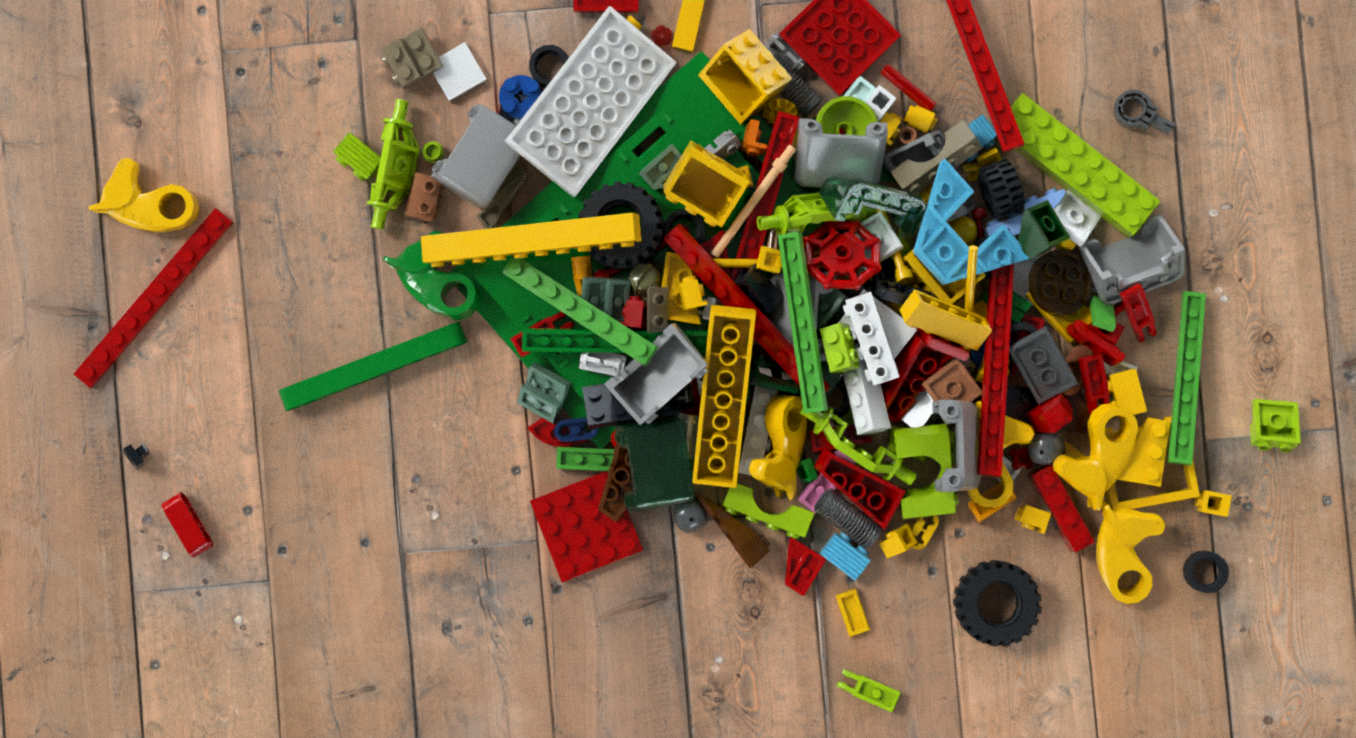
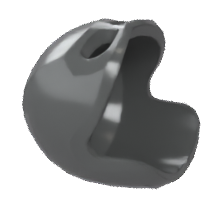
[1027,433,1066,465]
[673,495,707,533]

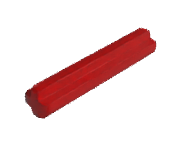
[881,64,936,111]

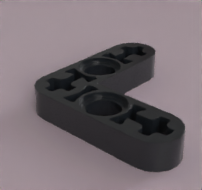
[872,259,939,305]

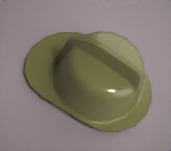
[628,260,664,302]

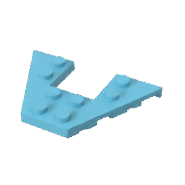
[913,159,1029,285]

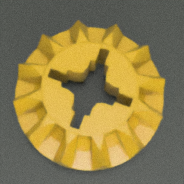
[763,99,798,126]

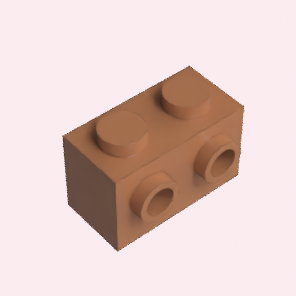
[404,172,444,222]

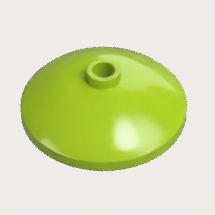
[816,96,878,136]

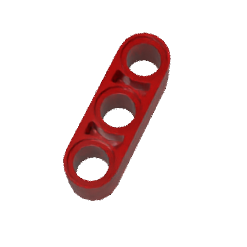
[161,492,213,558]

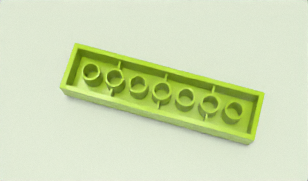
[1011,93,1160,238]

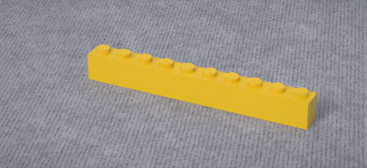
[421,213,641,267]

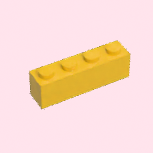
[900,289,992,351]

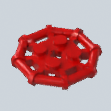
[803,220,882,291]

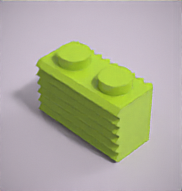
[333,132,381,182]

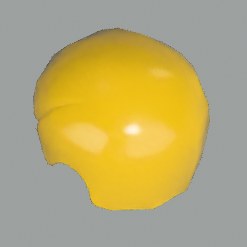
[948,216,977,247]

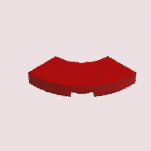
[527,418,587,447]

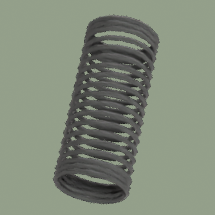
[773,54,823,118]
[814,488,882,549]

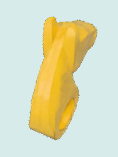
[89,158,200,233]
[749,393,807,500]
[967,401,1035,508]
[1053,403,1138,511]
[1096,501,1165,604]

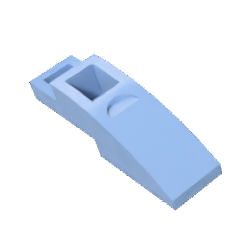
[983,188,1066,237]

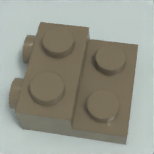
[382,28,444,88]

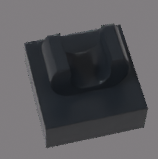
[123,444,149,471]

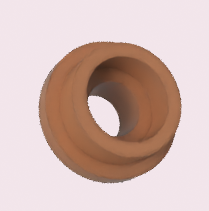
[896,125,918,146]

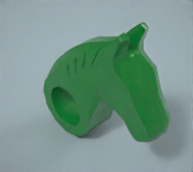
[383,230,481,320]

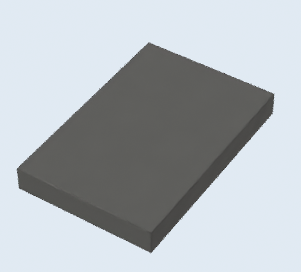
[1009,326,1078,405]

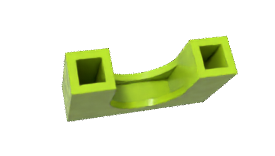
[893,424,959,519]

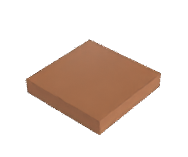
[921,358,982,402]

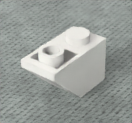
[865,85,896,122]

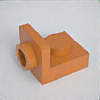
[742,119,768,156]

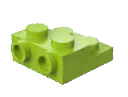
[1250,399,1301,452]

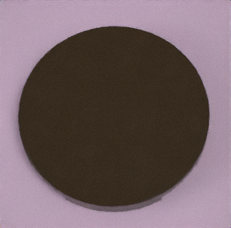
[1028,250,1092,316]

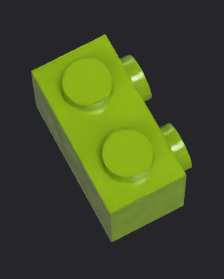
[819,323,860,373]

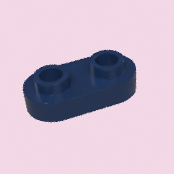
[554,417,599,442]

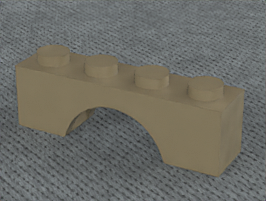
[891,120,983,199]

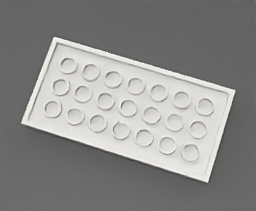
[504,6,677,198]

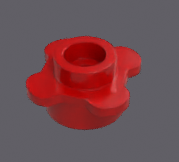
[1009,448,1033,470]

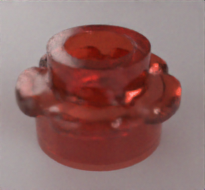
[651,25,672,46]

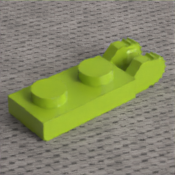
[836,669,901,713]

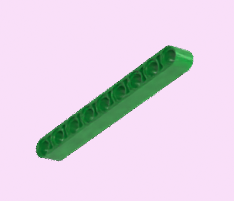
[278,322,468,411]

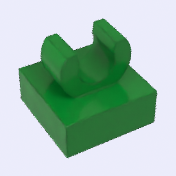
[797,458,818,483]

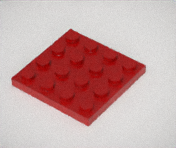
[778,0,901,97]
[530,471,643,582]

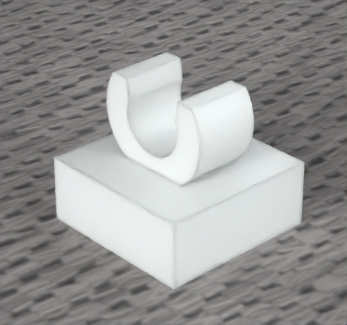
[698,297,722,320]

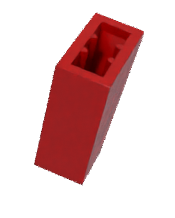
[1025,393,1073,433]

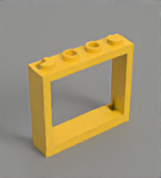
[1105,416,1200,510]

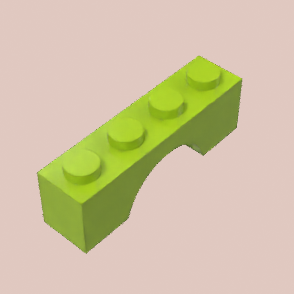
[722,483,814,540]

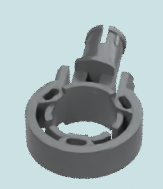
[1113,90,1175,135]

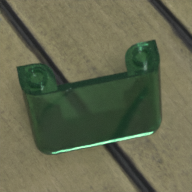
[819,176,927,240]
[615,416,694,512]

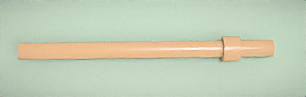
[711,145,796,258]

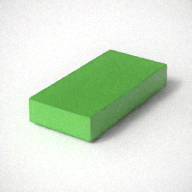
[1089,295,1116,332]

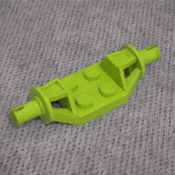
[367,99,420,230]
[757,191,877,235]
[800,407,917,486]

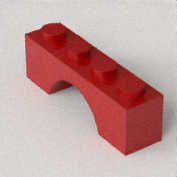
[1027,465,1094,553]

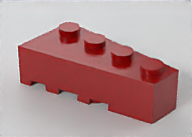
[881,332,954,422]
[814,447,906,530]

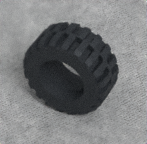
[578,181,664,270]
[953,560,1042,647]

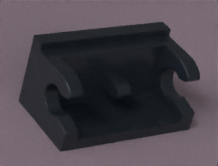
[734,264,783,314]

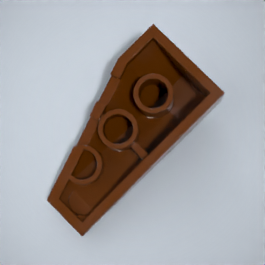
[598,428,669,522]
[696,493,770,568]

